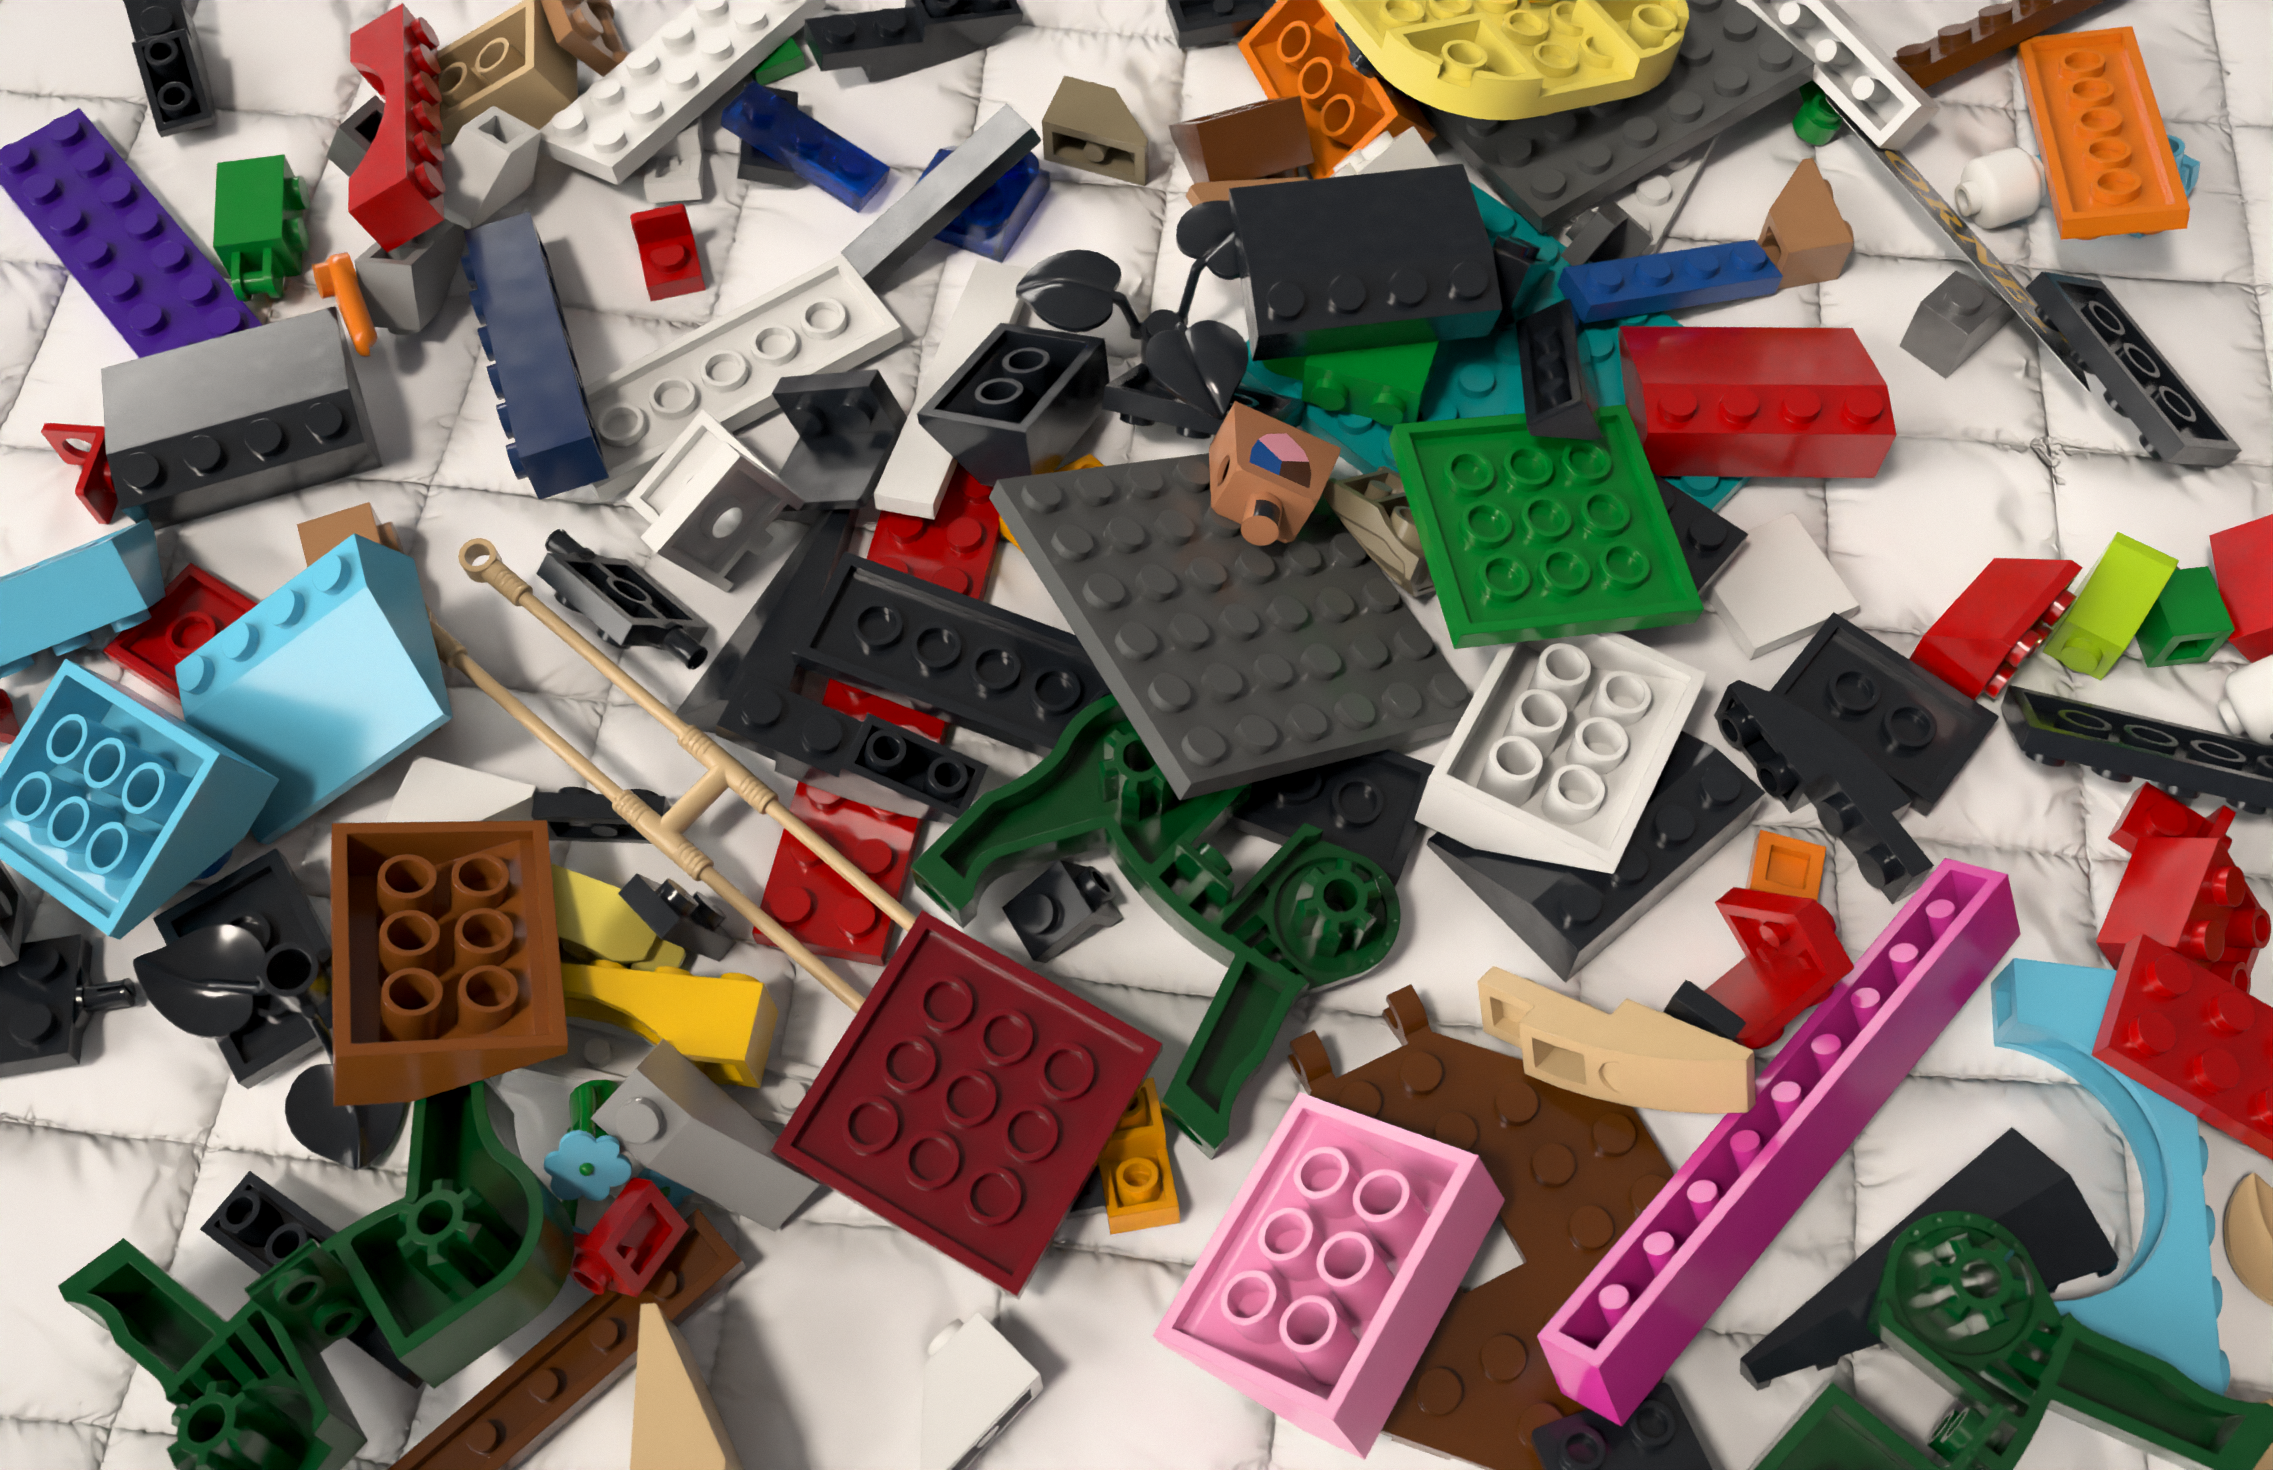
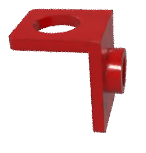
[41,423,118,524]

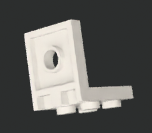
[625,409,806,593]

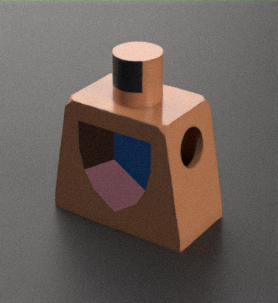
[1209,401,1341,546]

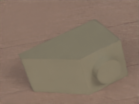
[1041,75,1149,186]

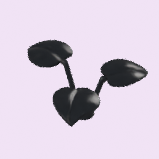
[1016,200,1248,420]
[133,925,406,1171]

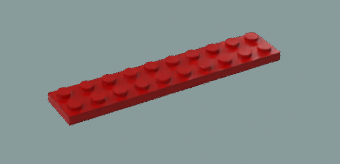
[752,462,1002,967]

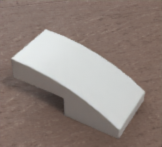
[643,114,704,204]

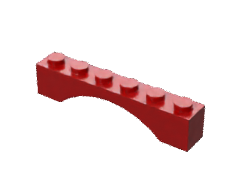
[348,3,446,253]

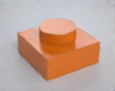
[1745,830,1826,901]

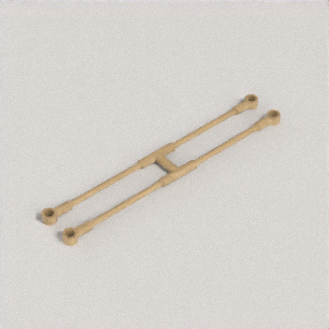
[425,538,917,1014]

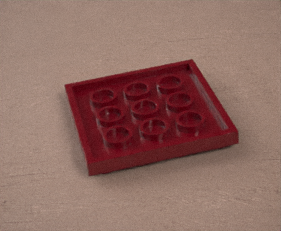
[770,910,1163,1300]

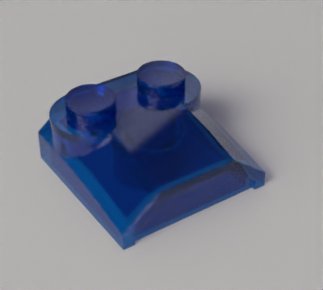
[914,146,1051,263]

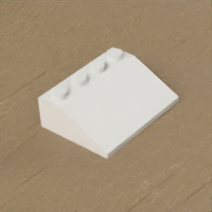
[1414,632,1708,874]

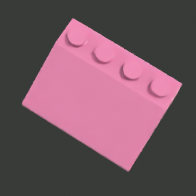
[1153,1092,1505,1460]

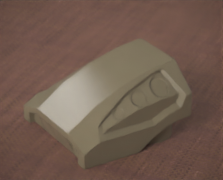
[1322,466,1435,597]

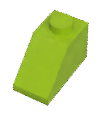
[2042,531,2179,681]

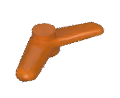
[312,252,378,357]

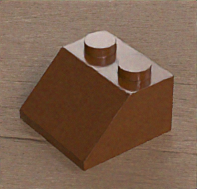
[1169,96,1314,184]

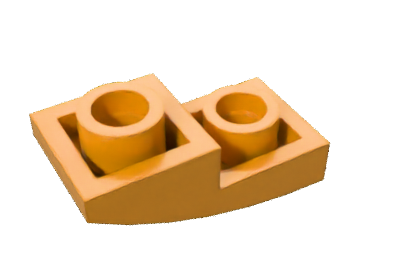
[1099,1077,1180,1235]

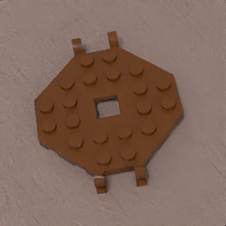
[1287,984,1675,1470]

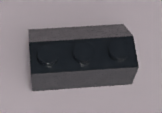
[917,322,1110,487]

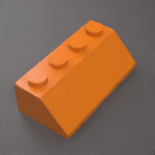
[1237,0,1436,179]

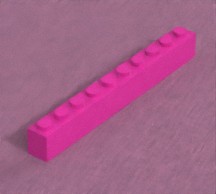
[1537,858,2021,1426]

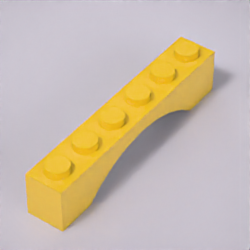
[560,960,778,1088]

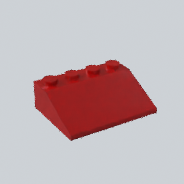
[1618,326,1897,478]

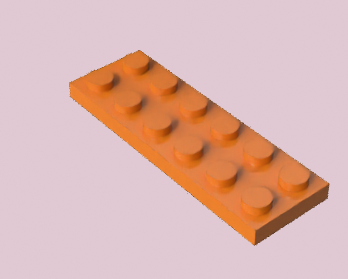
[2016,26,2190,240]

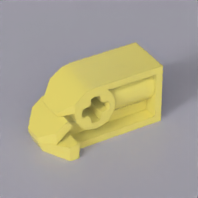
[551,863,686,972]

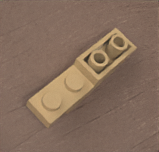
[1477,966,1756,1114]

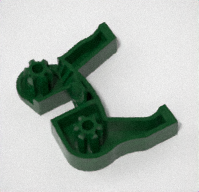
[910,694,1401,1160]
[58,1078,574,1470]
[1747,1211,2273,1470]

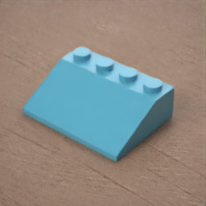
[175,533,453,845]
[0,659,279,940]

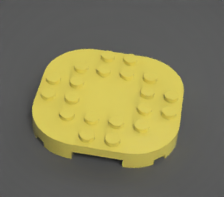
[1320,0,1689,120]

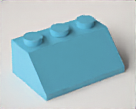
[0,519,166,679]

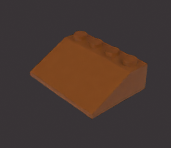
[330,820,568,1106]

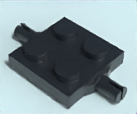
[536,529,709,670]
[0,934,136,1078]

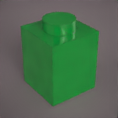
[2135,566,2235,668]

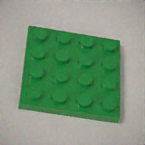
[1388,404,1704,649]

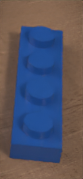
[1557,239,1783,323]

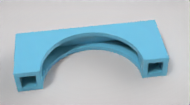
[1990,958,2230,1396]

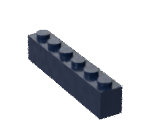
[460,211,609,500]

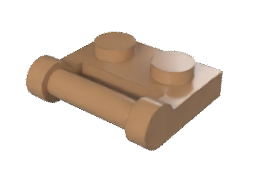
[540,0,630,77]

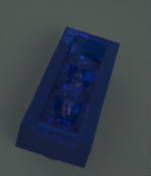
[720,80,891,213]

